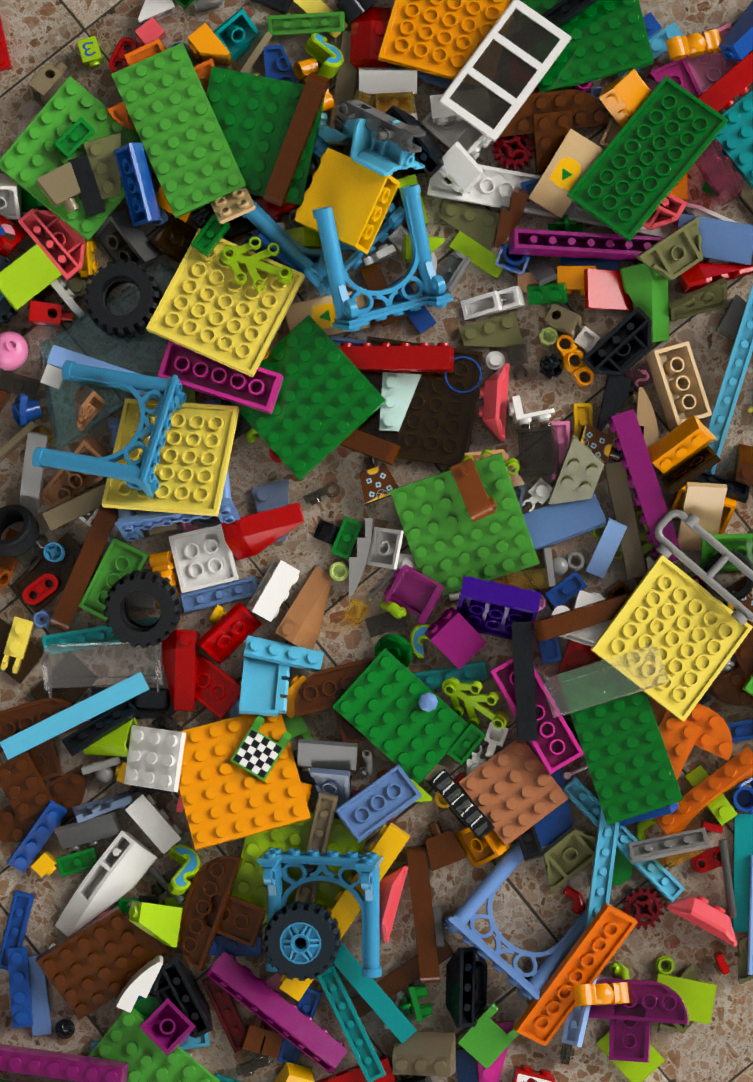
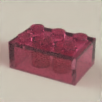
[695,139,743,207]

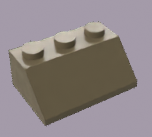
[392,1031,456,1077]

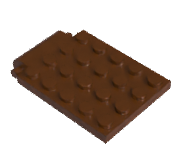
[36,900,170,1020]

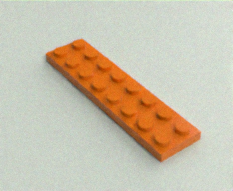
[513,902,638,1046]

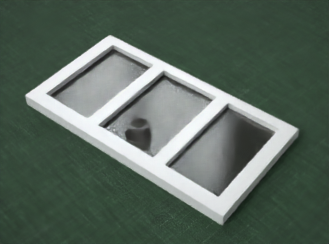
[438,0,572,142]

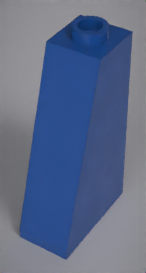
[719,1,753,61]

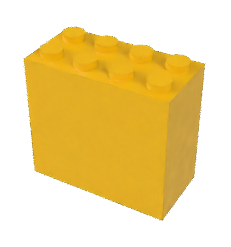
[295,148,400,255]

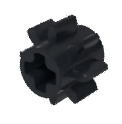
[539,353,563,379]

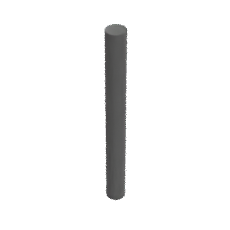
[718,839,737,918]

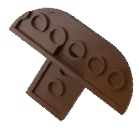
[494,89,608,173]
[708,620,753,706]
[295,658,374,743]
[0,698,88,780]
[0,751,87,843]
[177,856,268,971]

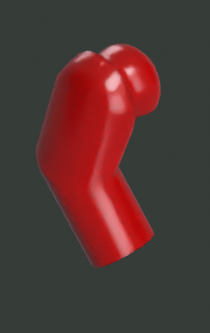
[563,885,585,914]

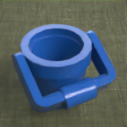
[495,242,531,274]
[11,393,42,427]
[732,778,753,815]

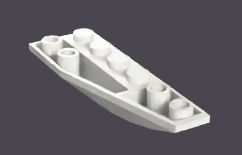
[55,831,158,937]

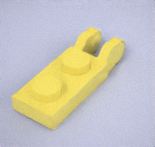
[1,616,34,674]

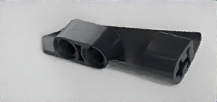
[91,686,176,721]

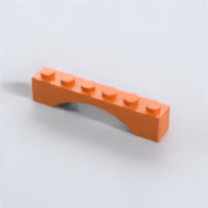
[654,747,753,835]

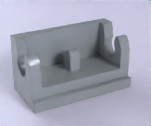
[438,250,472,295]

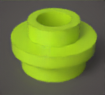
[655,955,675,975]

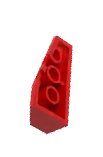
[678,263,753,294]
[221,502,305,560]
[160,630,200,712]

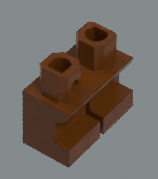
[239,1015,283,1058]

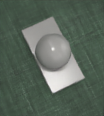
[542,547,568,587]
[81,756,122,784]

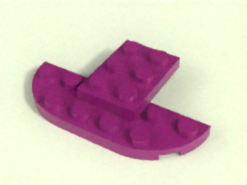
[588,979,689,1063]

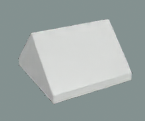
[367,527,404,570]

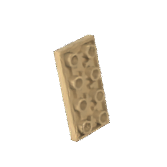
[677,482,727,551]

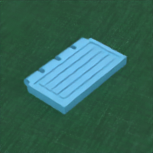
[239,638,290,717]

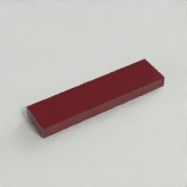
[202,977,245,1053]

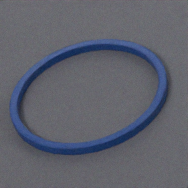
[445,356,482,393]

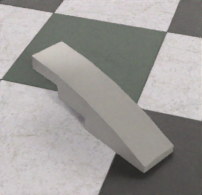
[19,432,48,514]
[349,518,373,597]

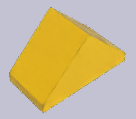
[274,1062,315,1082]

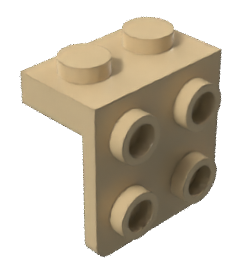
[211,187,256,224]

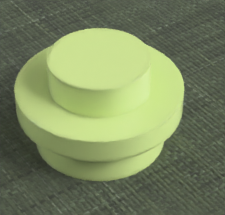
[329,562,349,581]

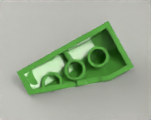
[620,263,669,343]

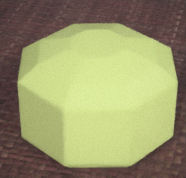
[539,326,558,347]

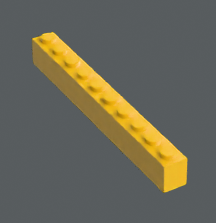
[279,823,410,1002]

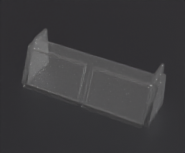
[41,641,164,698]
[543,643,669,718]

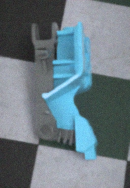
[318,99,426,176]

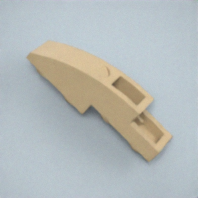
[632,387,659,449]

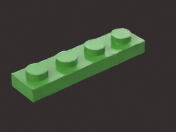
[267,11,345,36]

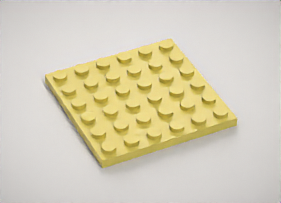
[146,228,305,377]
[101,399,239,517]
[590,555,753,722]

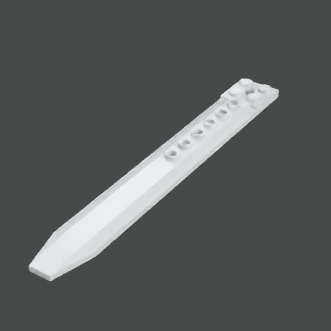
[427,164,736,237]

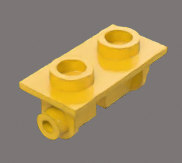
[78,238,98,278]

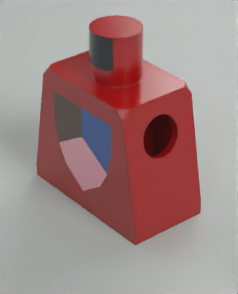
[0,214,28,258]
[29,301,73,327]

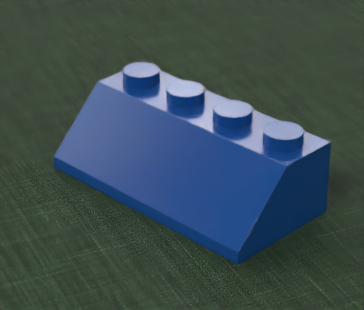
[114,143,162,227]

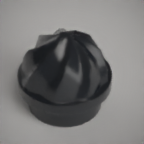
[55,1019,75,1039]

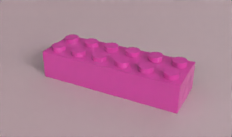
[157,341,284,415]
[488,657,584,774]

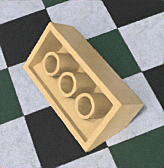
[646,341,712,429]

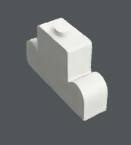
[550,591,612,647]

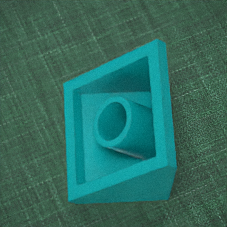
[213,7,259,62]

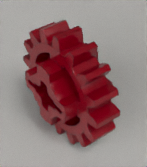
[492,134,535,171]
[621,886,665,930]

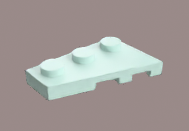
[379,372,422,432]

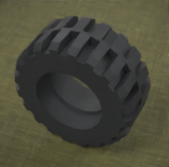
[84,260,162,339]
[104,570,182,648]

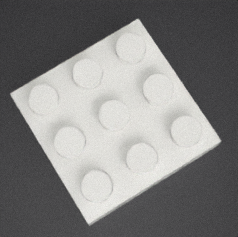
[168,524,239,593]
[124,725,186,792]

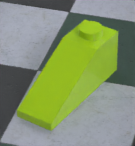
[684,765,738,826]

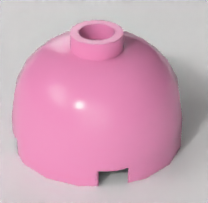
[0,331,29,371]

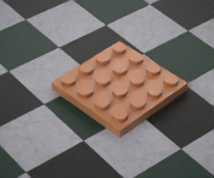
[458,739,569,846]

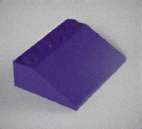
[456,576,541,640]

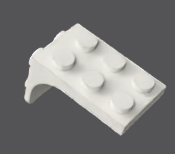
[421,112,494,160]

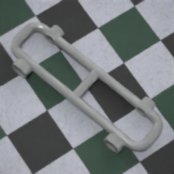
[654,509,753,625]

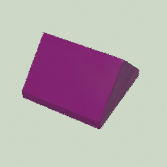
[139,998,196,1056]

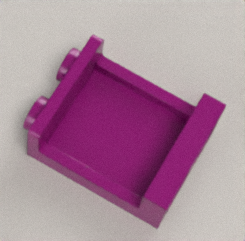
[384,564,446,625]
[424,607,487,670]

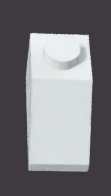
[138,0,177,26]

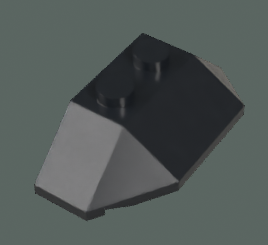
[386,105,444,178]
[581,307,652,376]
[446,947,487,1028]
[153,958,213,1038]

